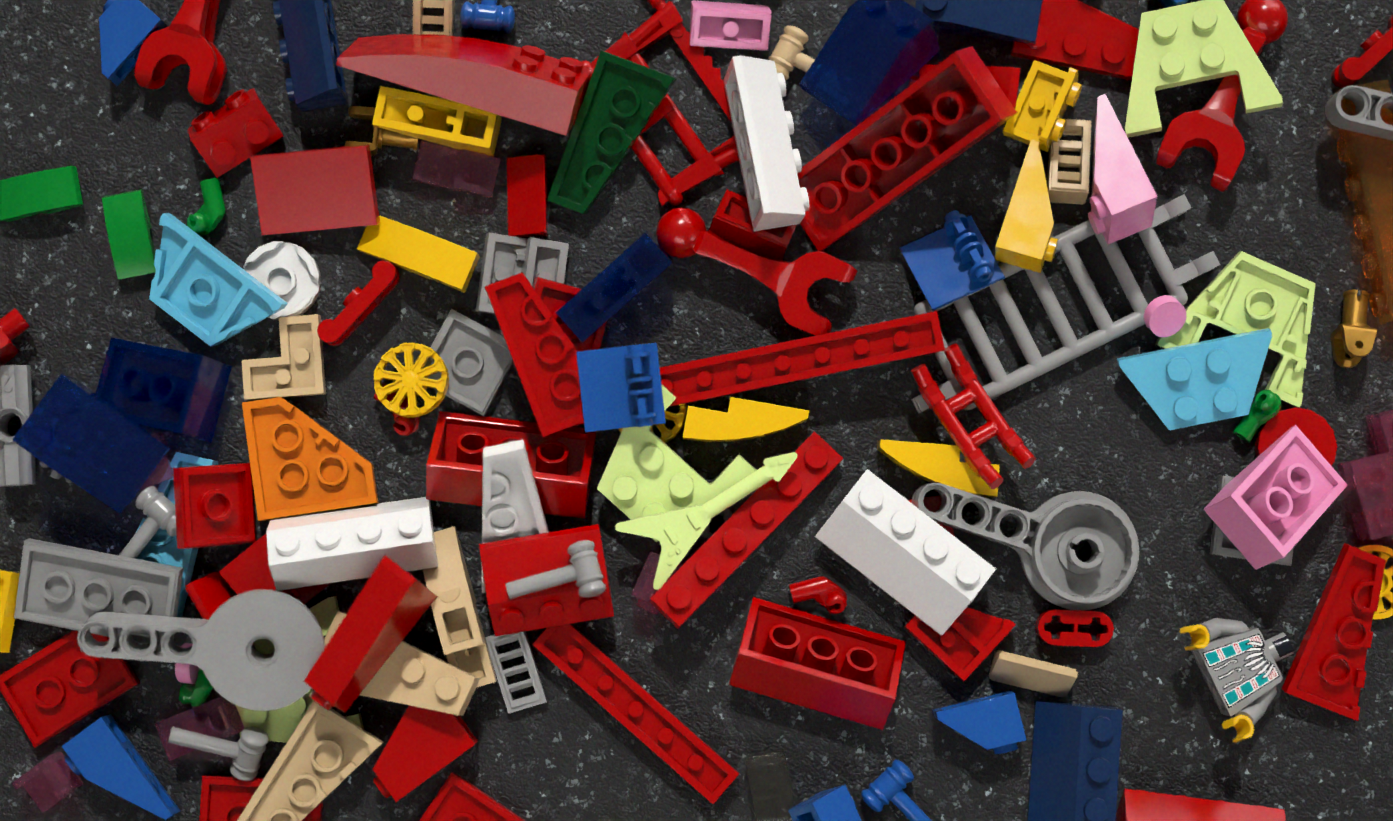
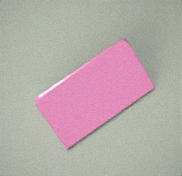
[689,1,772,51]

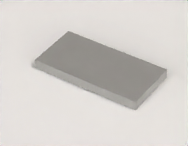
[14,538,184,644]

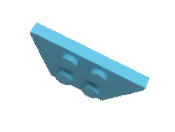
[149,213,288,346]
[1117,328,1272,430]

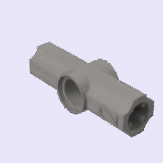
[0,365,38,487]

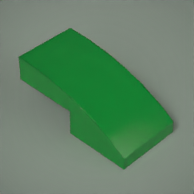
[0,166,83,222]
[102,189,156,280]

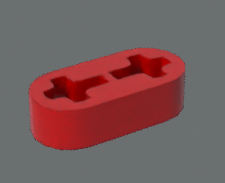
[1035,609,1114,647]

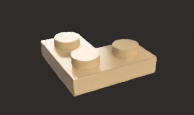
[242,314,326,401]

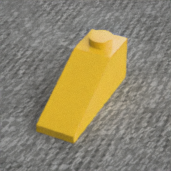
[372,86,502,157]
[995,139,1059,273]

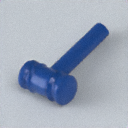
[460,0,515,33]
[861,759,932,821]

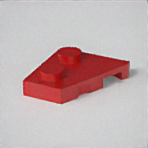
[904,607,1016,681]

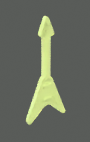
[615,452,798,590]

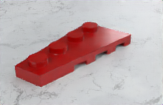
[1011,0,1139,81]
[484,272,584,437]
[1281,543,1386,721]

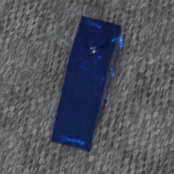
[556,231,673,343]

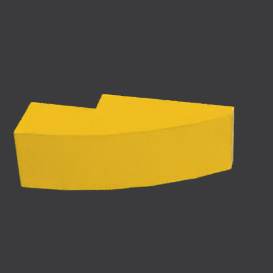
[357,216,480,293]
[683,397,809,442]
[877,440,1000,498]

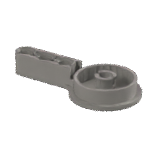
[912,483,1139,610]
[77,589,325,711]

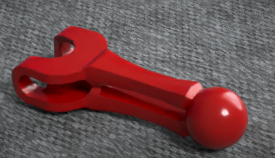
[134,0,227,105]
[1156,0,1288,192]
[656,207,858,335]

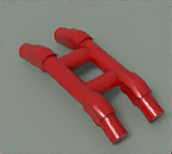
[911,343,1036,489]

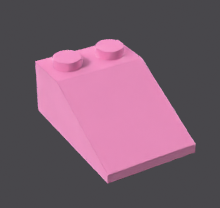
[1088,94,1157,245]
[1203,425,1348,570]

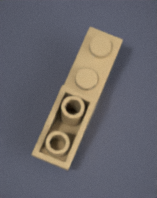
[423,526,497,688]

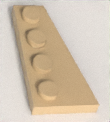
[324,611,480,716]
[237,701,384,821]

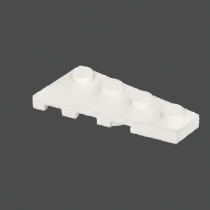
[481,439,549,593]

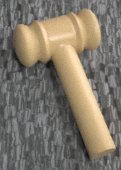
[768,26,859,97]

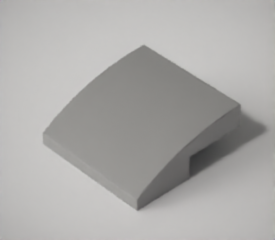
[475,233,569,314]

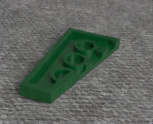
[547,50,677,214]

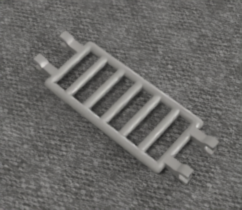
[911,194,1220,414]

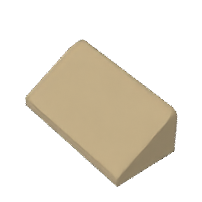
[989,650,1078,698]

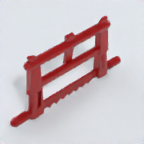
[581,0,739,207]

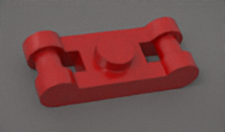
[1331,15,1393,88]
[317,260,401,346]

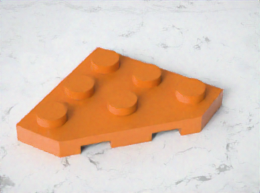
[242,397,379,521]

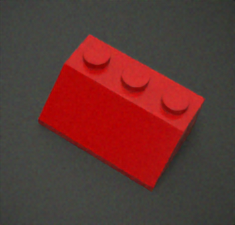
[479,524,614,636]

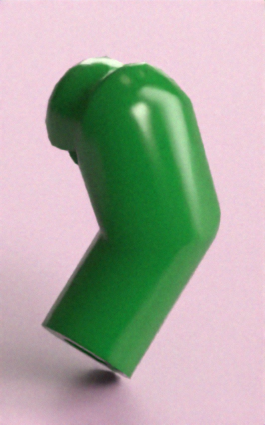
[187,178,226,236]
[1233,390,1282,443]
[179,668,213,708]

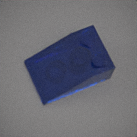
[800,0,939,126]
[90,337,232,443]
[12,374,170,513]

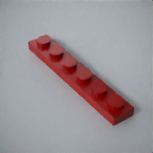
[649,431,843,629]
[532,624,739,804]

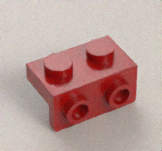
[187,88,284,178]

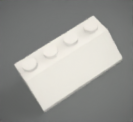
[724,55,809,231]
[815,469,996,636]
[266,497,438,591]

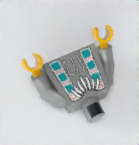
[1180,618,1294,743]

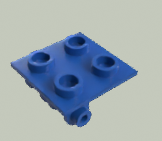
[899,210,1005,311]
[576,343,666,432]

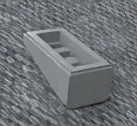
[485,631,547,714]

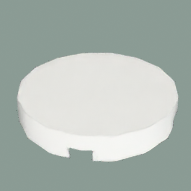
[244,241,321,320]

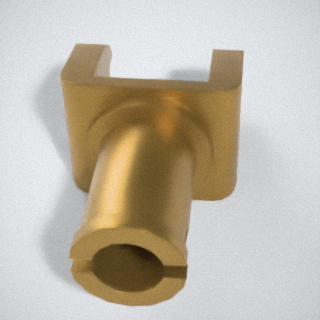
[345,106,418,156]
[1331,289,1377,368]

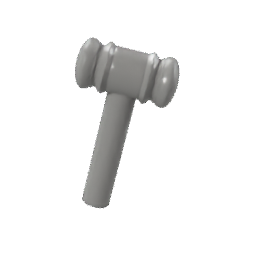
[119,486,177,559]
[506,540,606,599]
[168,727,269,781]

